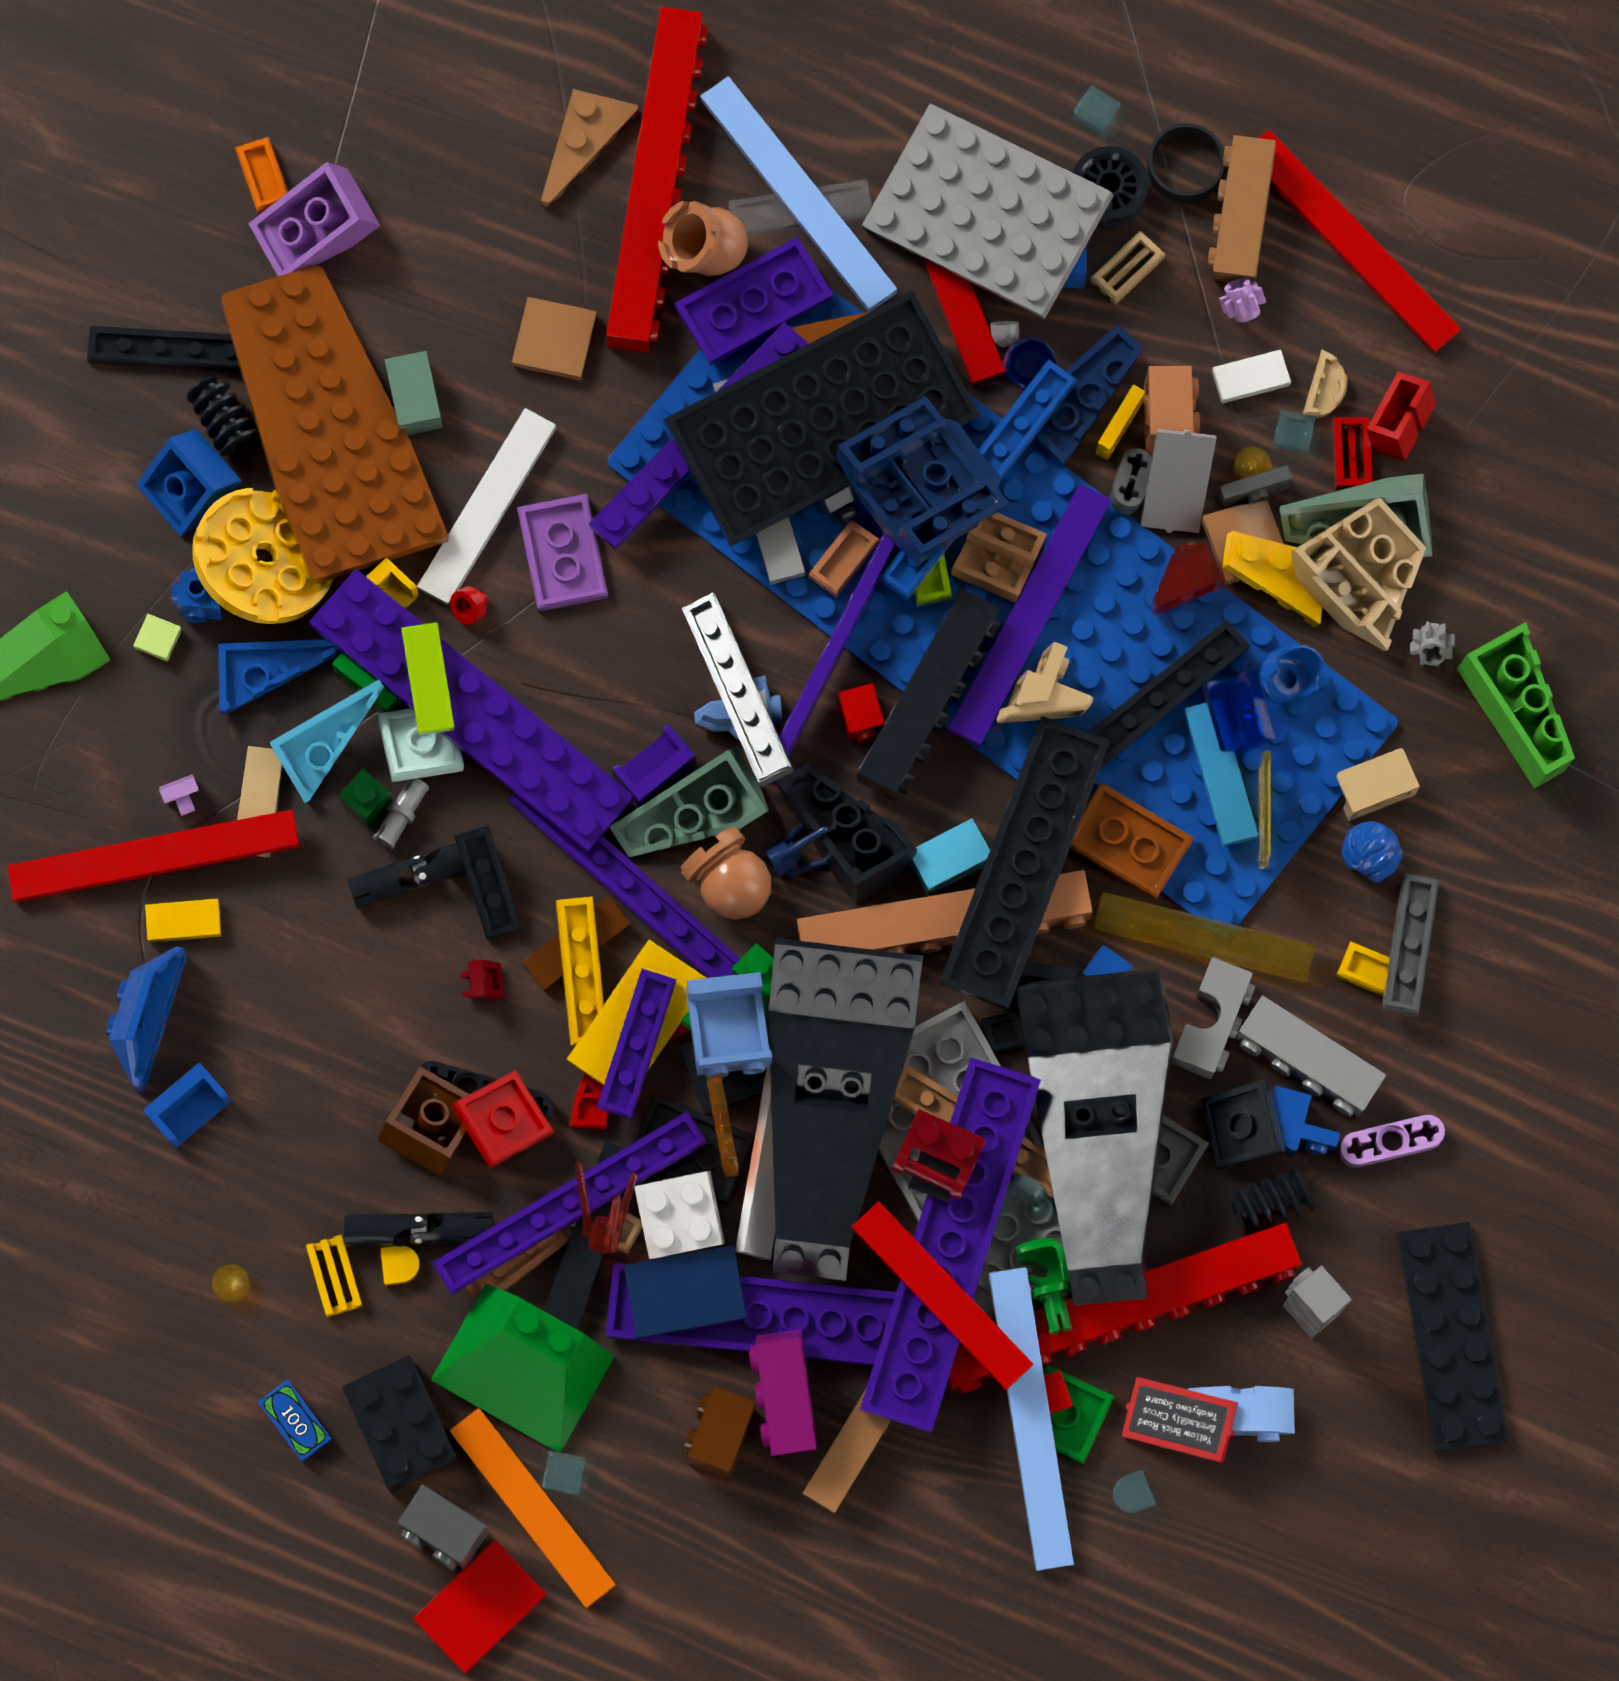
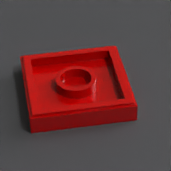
[452,1070,554,1169]

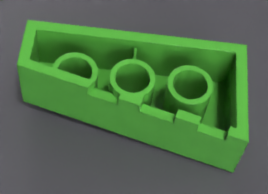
[1457,622,1575,788]

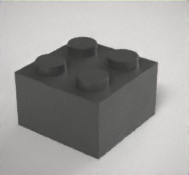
[397,1484,489,1571]

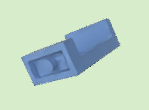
[686,972,772,1079]

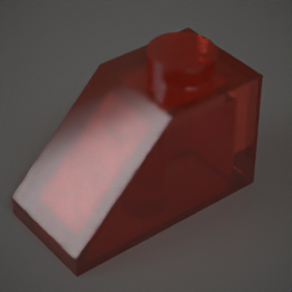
[1151,541,1222,615]

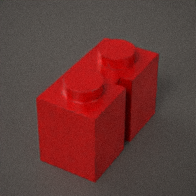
[1367,371,1436,461]

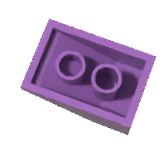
[248,162,380,276]

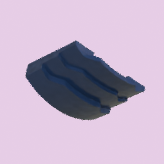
[836,396,1009,564]

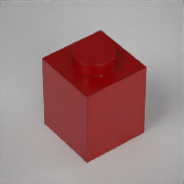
[838,683,885,743]

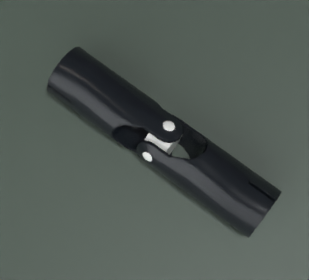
[347,843,466,909]
[344,1212,494,1248]

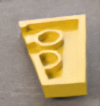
[1222,531,1323,627]

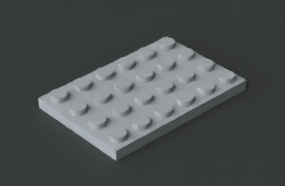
[862,103,1113,319]

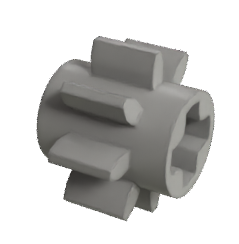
[1410,621,1455,667]

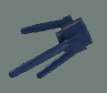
[766,823,828,879]

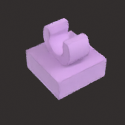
[159,774,199,816]

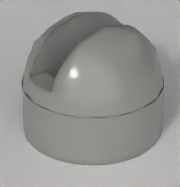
[991,321,1019,347]

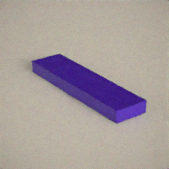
[597,969,677,1120]

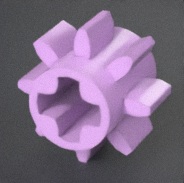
[1219,278,1266,322]

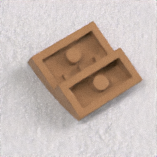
[1201,501,1284,585]
[951,513,1047,603]

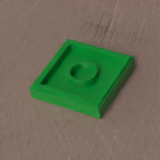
[1043,1365,1115,1465]

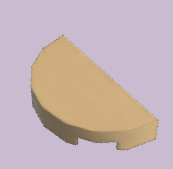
[1302,350,1347,419]

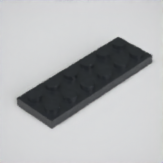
[1396,1222,1509,1453]

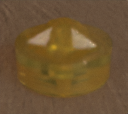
[1234,447,1271,480]
[212,1264,250,1303]

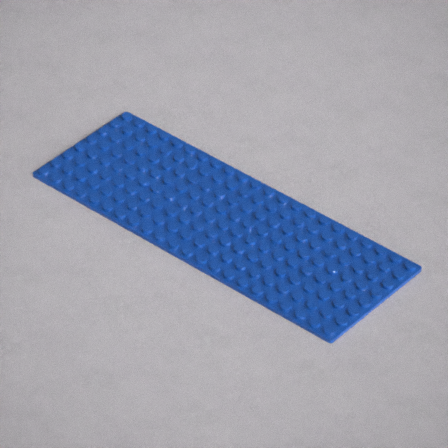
[608,287,1398,939]

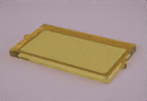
[1258,751,1271,869]

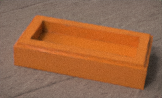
[235,137,288,214]

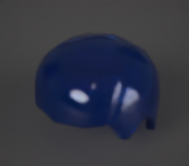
[1002,337,1057,390]

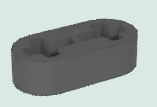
[1110,448,1152,515]

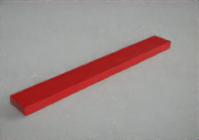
[1259,129,1461,355]
[7,809,300,903]

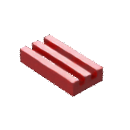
[1332,417,1372,490]

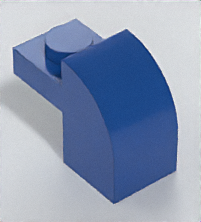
[1272,1086,1340,1158]

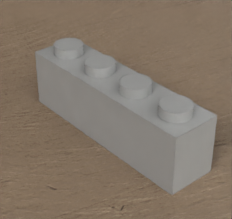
[1236,995,1386,1117]

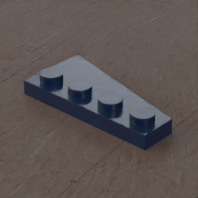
[1034,324,1143,468]

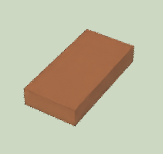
[808,520,880,598]

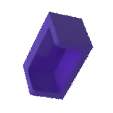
[611,724,696,808]

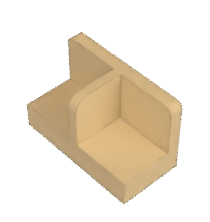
[1336,748,1420,821]

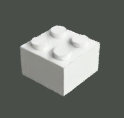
[634,1171,725,1259]

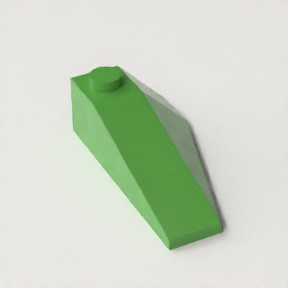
[0,591,111,701]

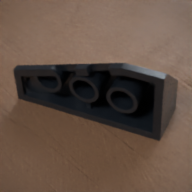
[776,764,917,906]

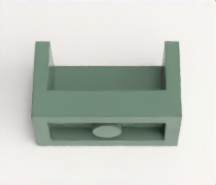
[385,351,443,435]

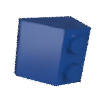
[136,429,241,537]

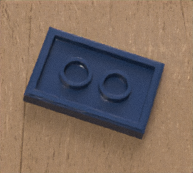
[624,1245,747,1339]

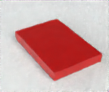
[413,1540,547,1674]

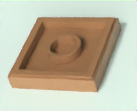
[512,297,597,381]

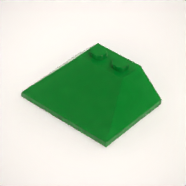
[430,1283,615,1454]

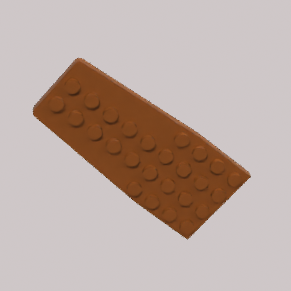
[221,265,449,585]

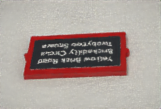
[1122,1377,1238,1463]

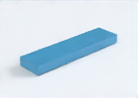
[1184,699,1258,847]

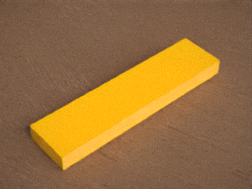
[556,896,604,1046]

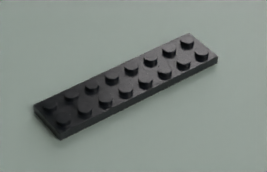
[939,716,1110,1010]

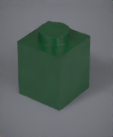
[338,769,393,829]

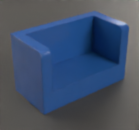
[143,1062,232,1149]

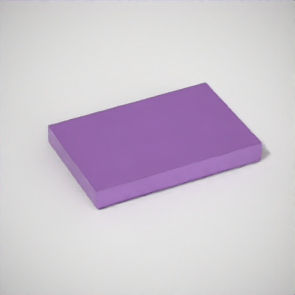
[517,494,608,612]

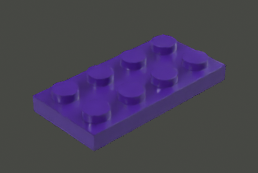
[675,236,833,366]

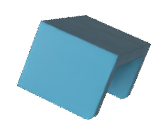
[909,819,990,897]

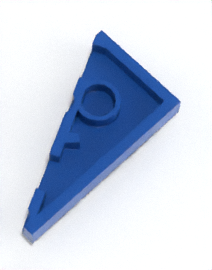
[218,639,342,715]

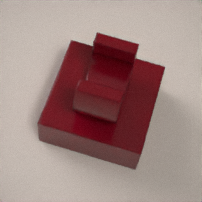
[460,959,505,1002]

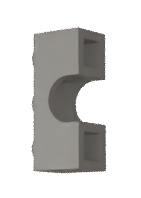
[1170,957,1256,1080]

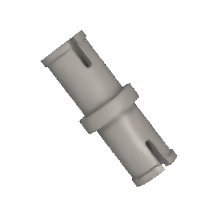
[373,778,429,849]

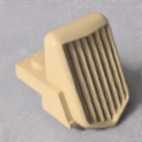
[997,642,1094,723]

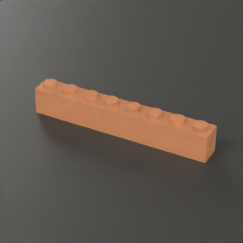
[797,870,1092,954]

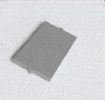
[1140,429,1217,533]

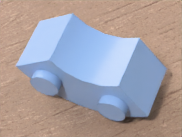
[1188,1386,1295,1442]

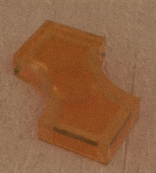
[707,1075,739,1177]

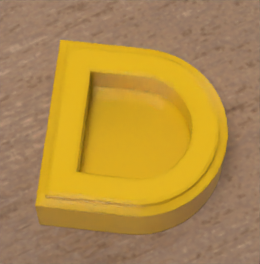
[380,1246,420,1286]

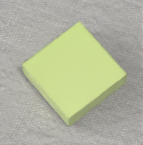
[133,614,182,662]

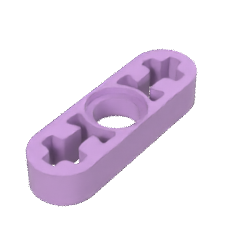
[1339,1115,1445,1168]

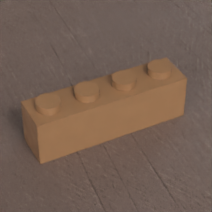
[1207,135,1276,283]

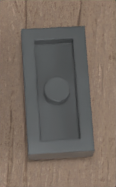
[1217,465,1292,510]

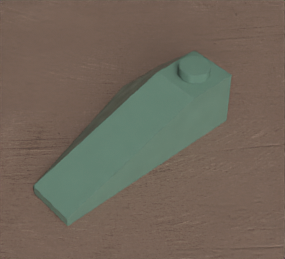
[1280,473,1432,557]
[610,746,769,857]

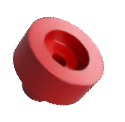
[450,586,488,625]

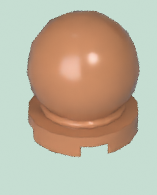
[658,201,748,277]
[681,826,771,920]

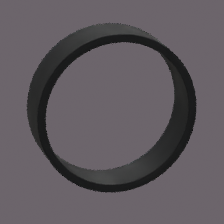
[1147,123,1225,203]

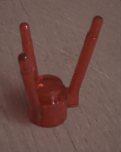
[575,1162,638,1253]

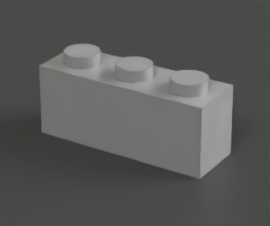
[1282,1265,1352,1339]

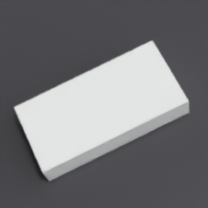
[1212,349,1291,404]

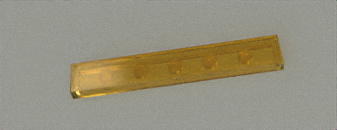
[1093,892,1315,983]

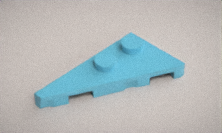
[270,679,385,803]

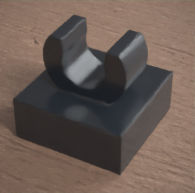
[814,484,859,524]

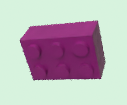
[749,1329,817,1456]

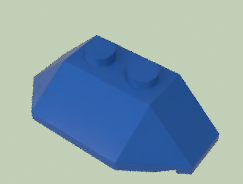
[106,946,188,1094]

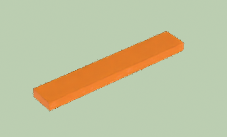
[450,1408,616,1609]

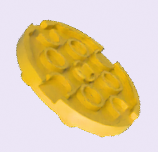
[192,488,333,624]

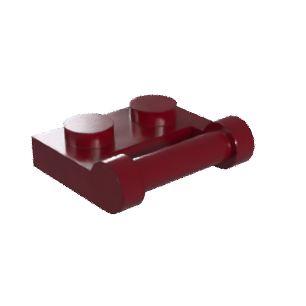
[891,1109,987,1201]

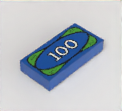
[258,1379,332,1463]

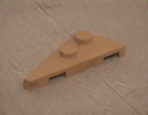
[541,89,639,207]

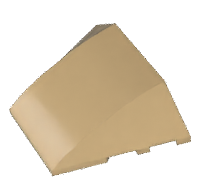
[1291,498,1426,651]

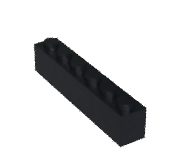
[857,589,1002,801]

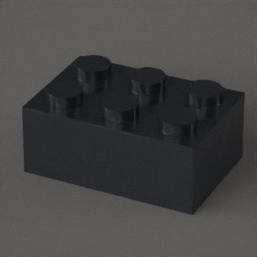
[341,1355,459,1493]

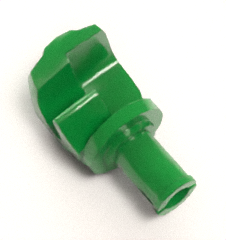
[1016,1238,1073,1334]

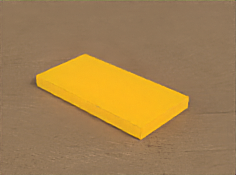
[566,940,706,1086]

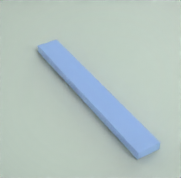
[700,76,897,312]
[988,1267,1074,1571]

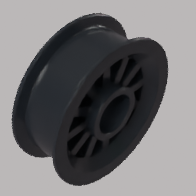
[1073,146,1149,229]

